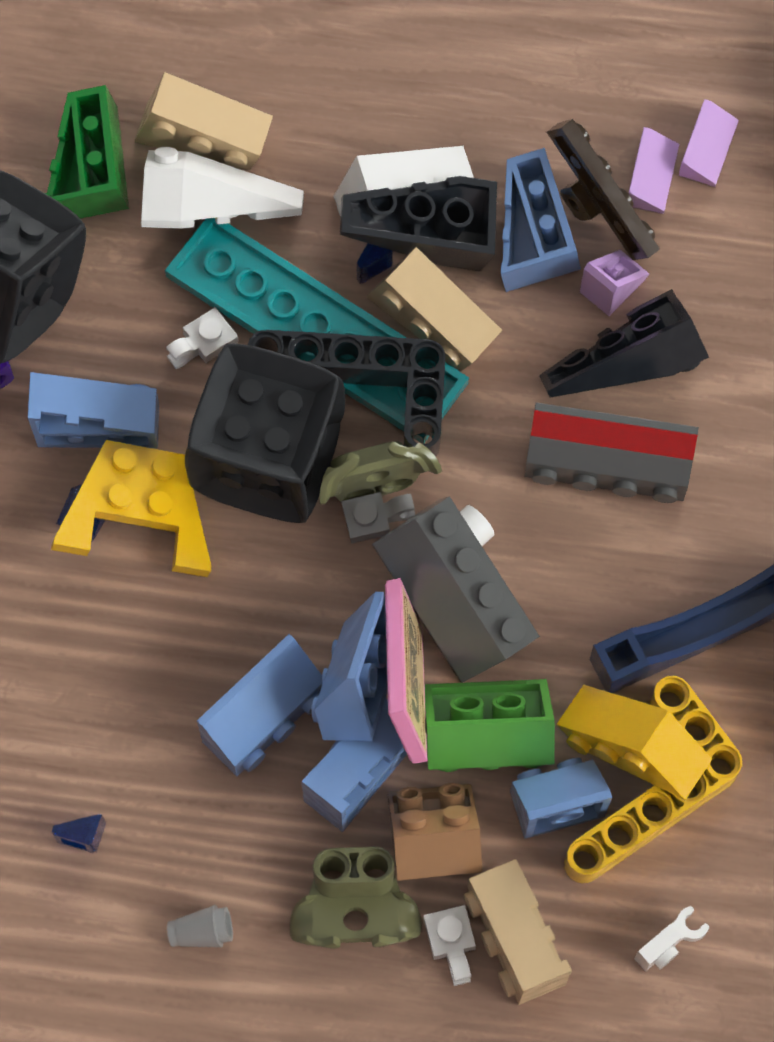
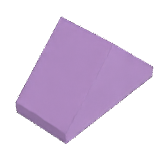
[580,250,649,316]

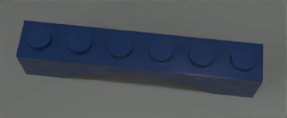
[589,564,774,693]

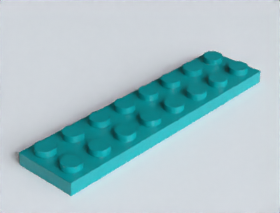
[165,218,469,444]

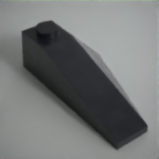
[340,176,497,271]
[539,289,709,398]

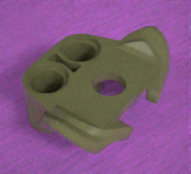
[320,441,442,504]
[290,847,422,949]

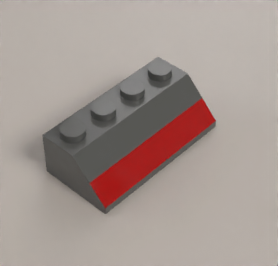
[524,403,699,503]

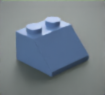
[510,758,612,839]

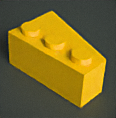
[556,685,712,800]

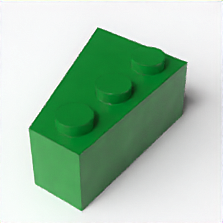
[45,85,129,219]

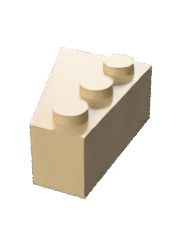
[134,72,273,170]
[366,247,502,371]
[463,859,572,1005]

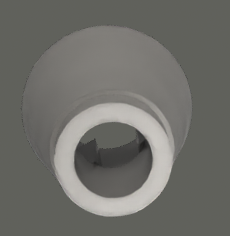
[167,905,233,947]

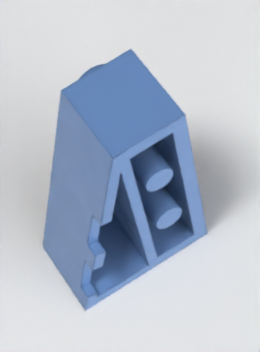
[501,148,581,292]
[28,372,159,448]
[301,698,407,832]

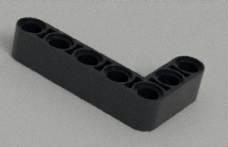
[248,330,446,457]

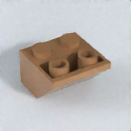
[388,783,482,881]

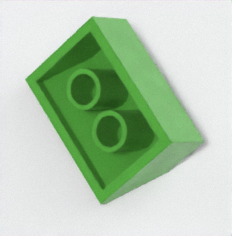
[425,679,555,772]

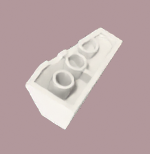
[141,147,304,229]

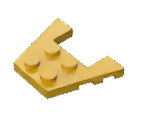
[51,440,212,577]

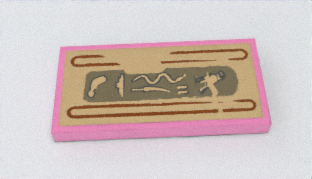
[385,578,427,764]

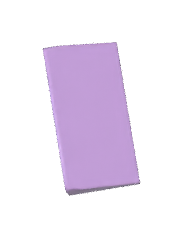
[679,99,739,187]
[628,127,679,214]

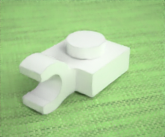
[166,307,238,369]
[423,905,476,986]
[634,906,709,972]

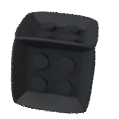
[0,170,86,363]
[185,344,345,523]

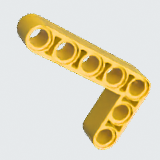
[564,676,742,883]

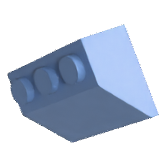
[312,592,388,741]
[197,634,322,776]

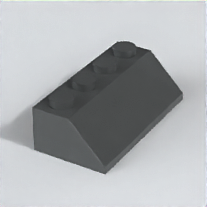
[372,496,540,683]

